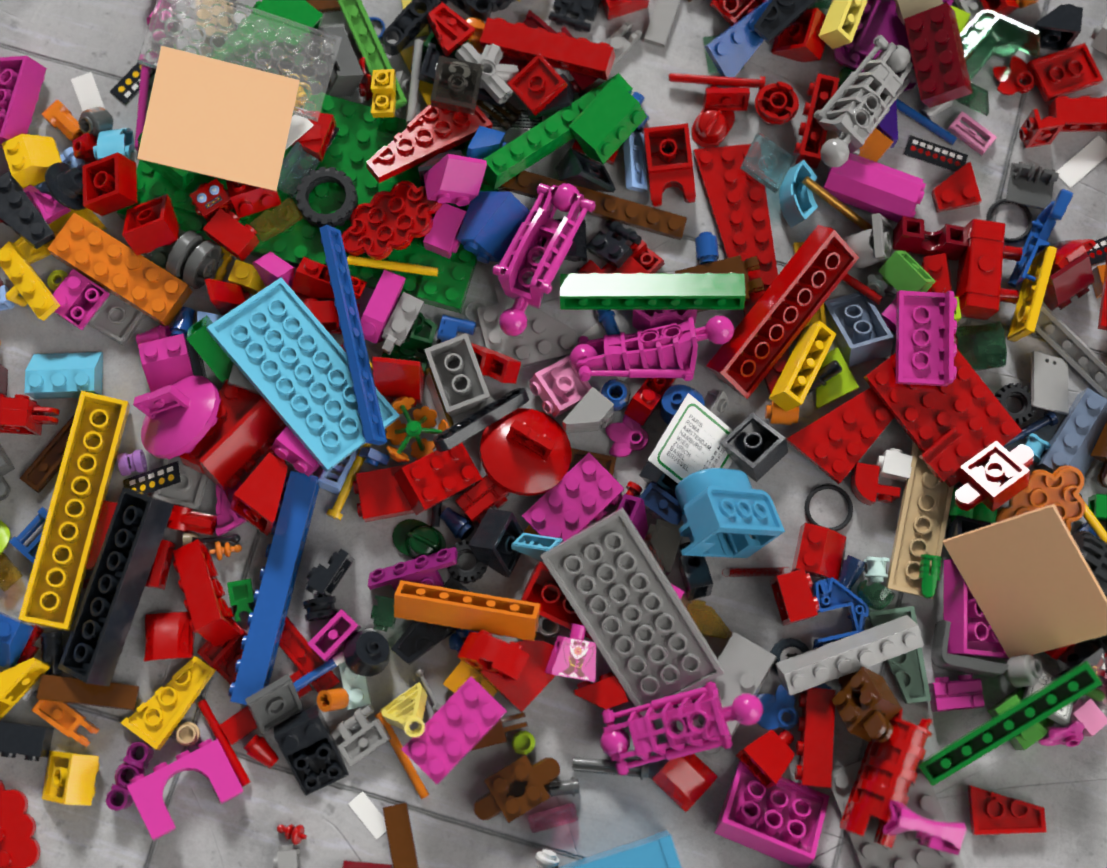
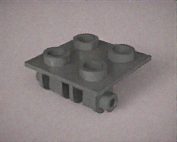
[1006,162,1059,210]

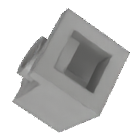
[273,844,301,868]

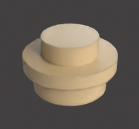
[176,722,200,746]

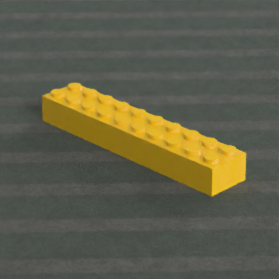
[18,391,130,632]

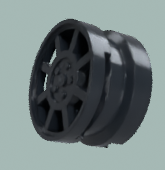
[303,596,338,622]

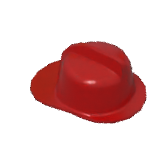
[691,109,735,148]

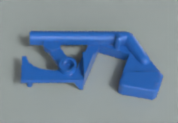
[1007,189,1073,288]
[813,578,869,689]

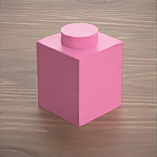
[1070,698,1107,737]

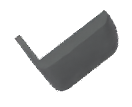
[931,620,1009,678]

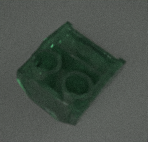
[955,321,1007,371]

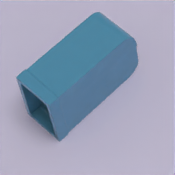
[558,830,682,868]

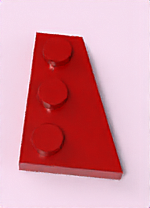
[968,785,1047,835]

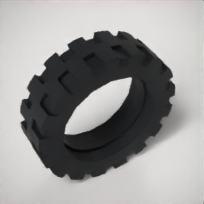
[296,167,358,228]

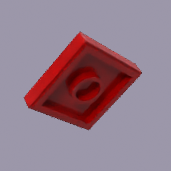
[507,53,568,116]

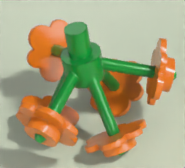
[385,397,450,463]

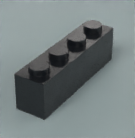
[0,721,54,761]

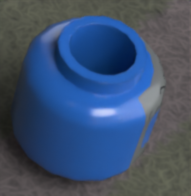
[601,379,631,411]

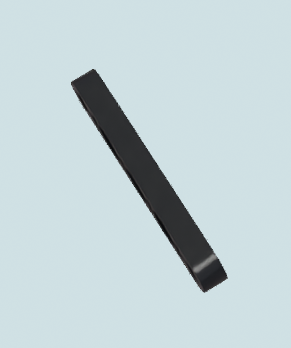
[433,388,529,452]

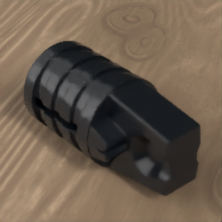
[40,632,63,675]

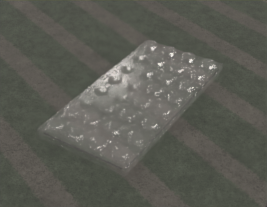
[138,0,342,121]

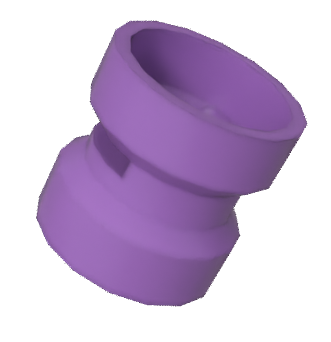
[117,449,147,476]

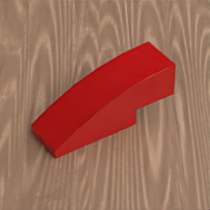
[471,343,521,384]

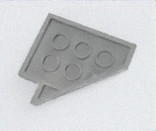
[477,285,578,368]

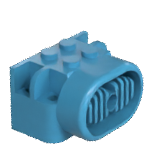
[675,468,785,558]

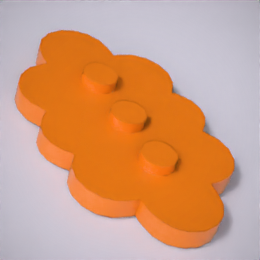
[996,465,1086,532]

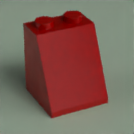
[230,452,288,536]

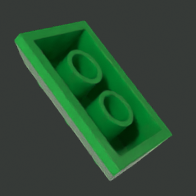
[568,79,647,164]

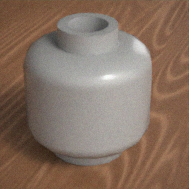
[1004,654,1043,687]

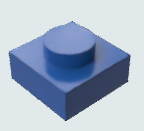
[358,447,390,467]

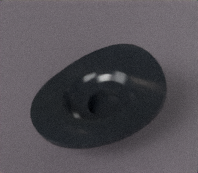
[45,162,86,210]

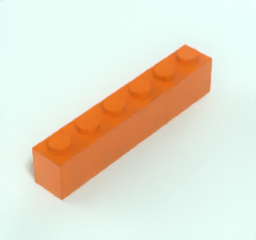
[394,580,540,641]

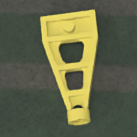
[380,682,428,737]

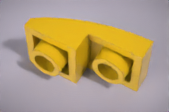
[371,69,396,118]

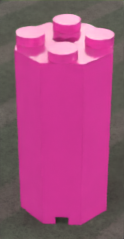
[823,152,926,222]

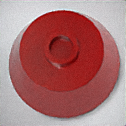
[755,81,799,126]

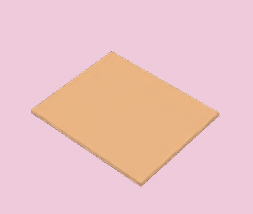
[137,46,300,192]
[943,504,1107,658]

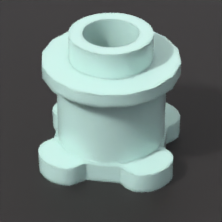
[864,557,890,583]

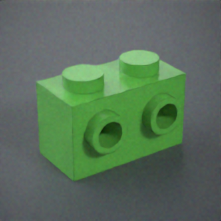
[878,250,936,292]

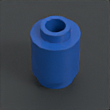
[695,232,719,265]

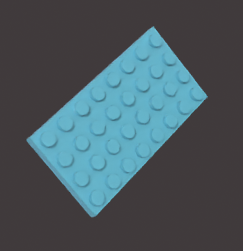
[207,277,400,473]

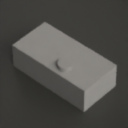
[695,632,778,737]

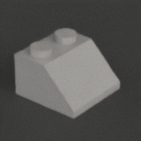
[562,387,614,434]

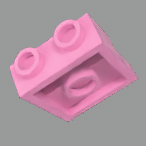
[529,355,592,418]

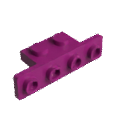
[368,547,458,592]

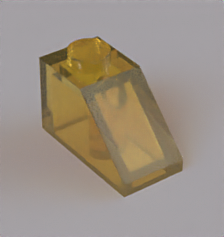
[686,600,732,640]

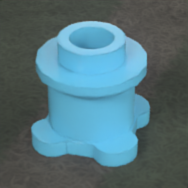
[1025,433,1051,462]

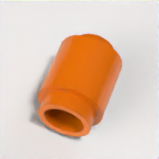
[765,401,799,425]

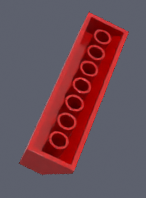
[706,225,859,399]

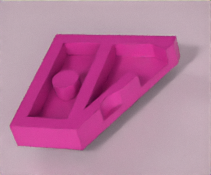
[216,480,248,537]

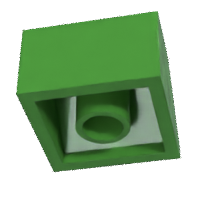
[987,686,1054,750]

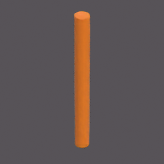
[375,712,430,800]

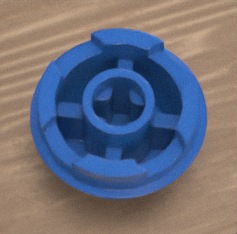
[660,384,705,425]

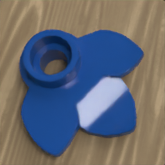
[756,684,799,730]

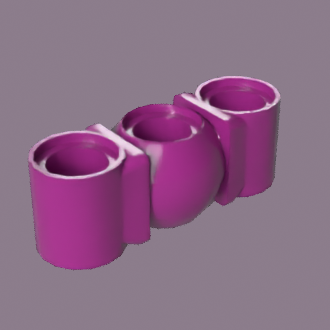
[106,742,154,811]

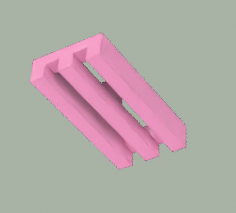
[947,111,997,156]

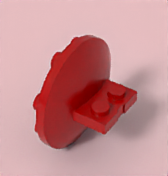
[479,408,572,496]

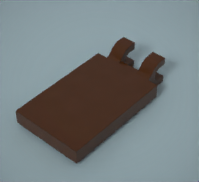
[675,255,765,313]

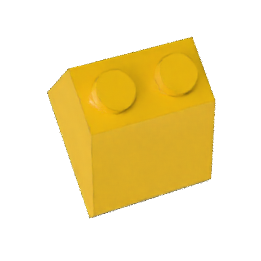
[1,134,63,189]
[42,751,99,806]

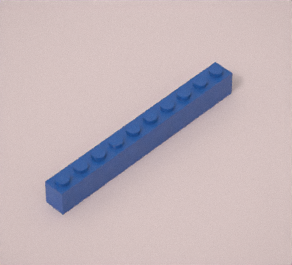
[229,471,320,706]

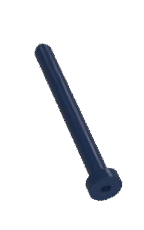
[1003,411,1058,448]

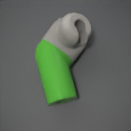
[1085,688,1107,714]

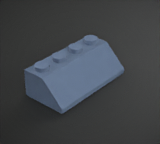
[1034,388,1107,476]

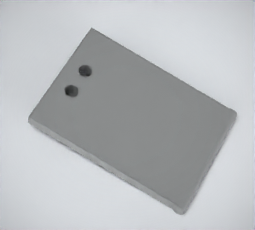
[1031,351,1069,415]

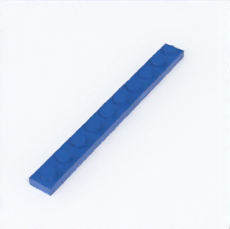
[320,225,387,445]

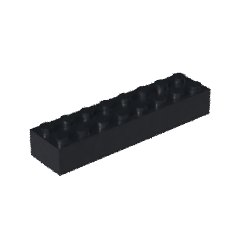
[58,487,174,686]

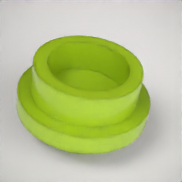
[511,731,535,755]

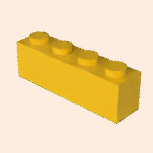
[769,321,836,411]

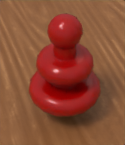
[277,824,307,845]

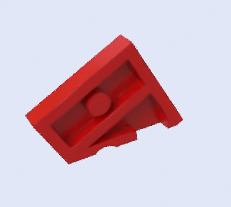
[427,2,475,56]
[931,162,982,213]

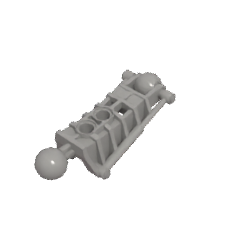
[814,35,917,167]

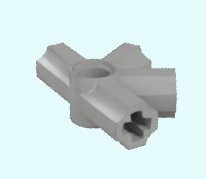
[455,42,519,105]

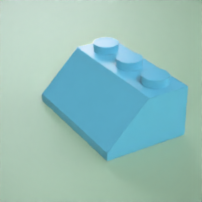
[24,352,103,399]

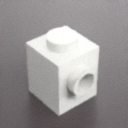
[876,448,913,482]

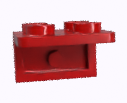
[226,180,282,218]

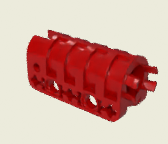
[840,707,933,849]

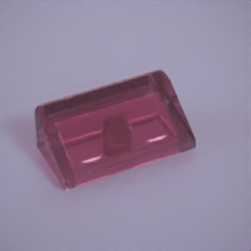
[528,802,578,833]

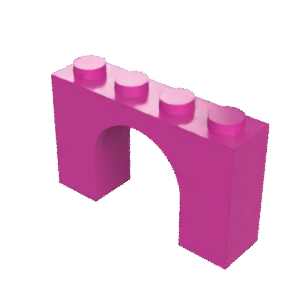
[127,738,244,841]

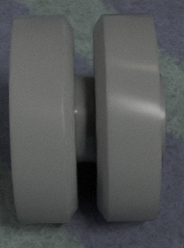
[166,230,222,289]

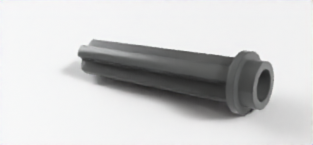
[572,757,649,780]

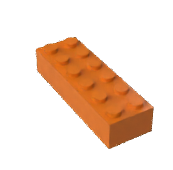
[47,213,192,326]

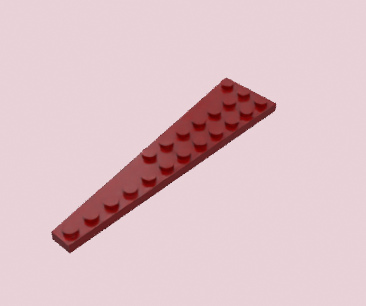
[693,143,790,401]

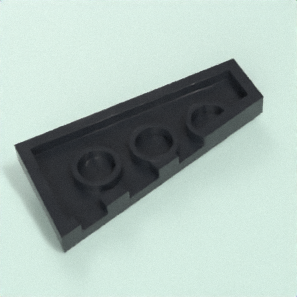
[753,0,818,45]

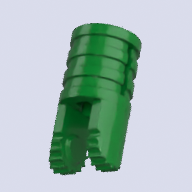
[919,554,942,599]

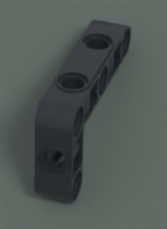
[382,0,492,56]

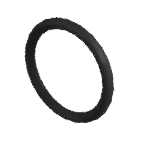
[986,199,1033,243]
[804,484,853,532]

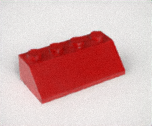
[199,398,287,492]
[521,560,593,640]

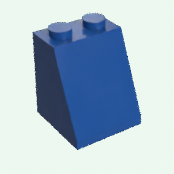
[457,191,530,263]

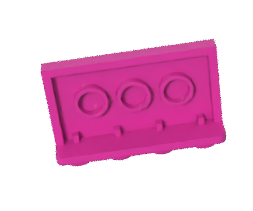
[896,290,957,386]
[522,453,624,542]

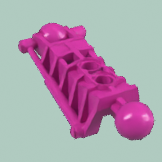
[492,183,596,336]
[570,316,734,381]
[600,681,763,776]

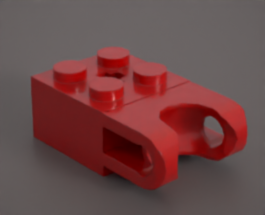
[644,123,696,207]

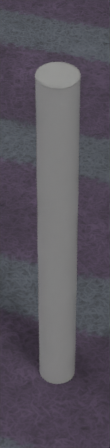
[406,39,423,124]

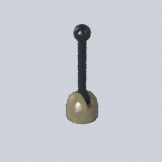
[182,532,241,546]

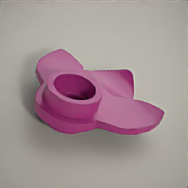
[605,415,649,457]
[1038,720,1084,747]

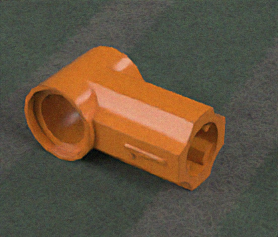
[41,99,84,142]

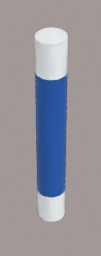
[293,651,346,691]

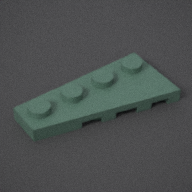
[868,606,931,704]

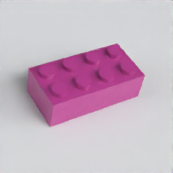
[401,676,507,784]

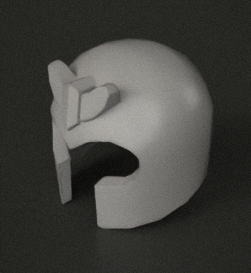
[842,228,880,269]

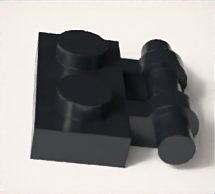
[548,0,601,33]
[586,220,642,269]

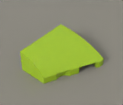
[815,347,859,409]

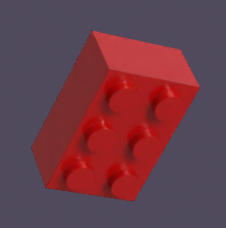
[394,442,482,516]

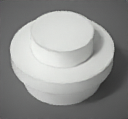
[535,849,560,868]

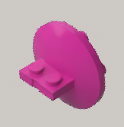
[133,376,221,459]

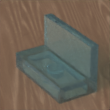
[277,142,319,199]

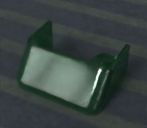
[956,9,1040,116]

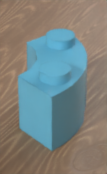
[93,128,135,160]
[779,160,818,228]

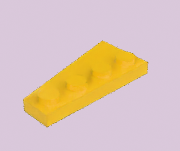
[14,208,107,264]
[121,656,216,750]

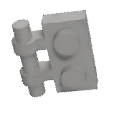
[330,705,391,766]

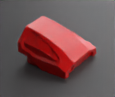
[710,0,767,26]
[1049,239,1096,277]
[143,611,195,662]
[651,754,718,812]

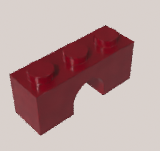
[893,216,968,261]

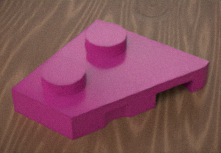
[23,185,71,224]

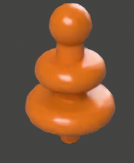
[210,541,242,561]

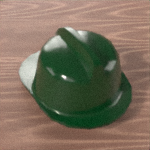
[392,519,446,559]

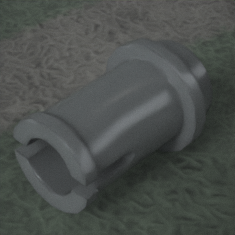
[549,777,580,797]

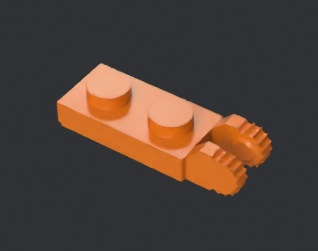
[32,700,100,747]

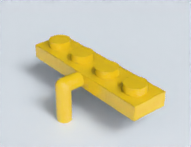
[0,241,60,321]

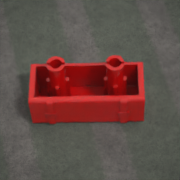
[955,219,1023,320]

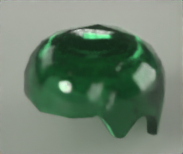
[856,580,895,610]

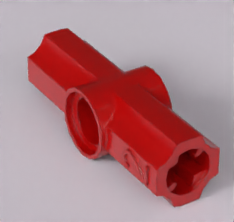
[167,505,217,535]

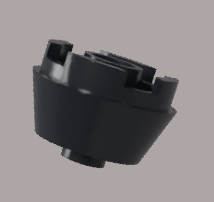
[344,630,390,676]

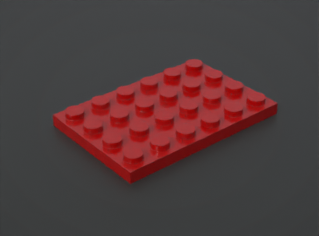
[863,349,1022,487]

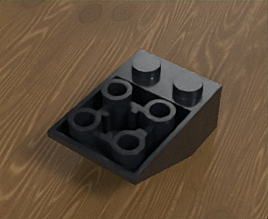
[274,705,349,796]

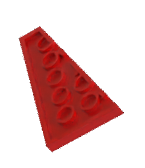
[366,90,492,183]
[786,387,894,484]

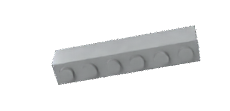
[775,615,924,696]

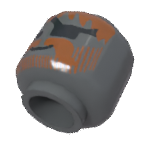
[79,107,113,137]

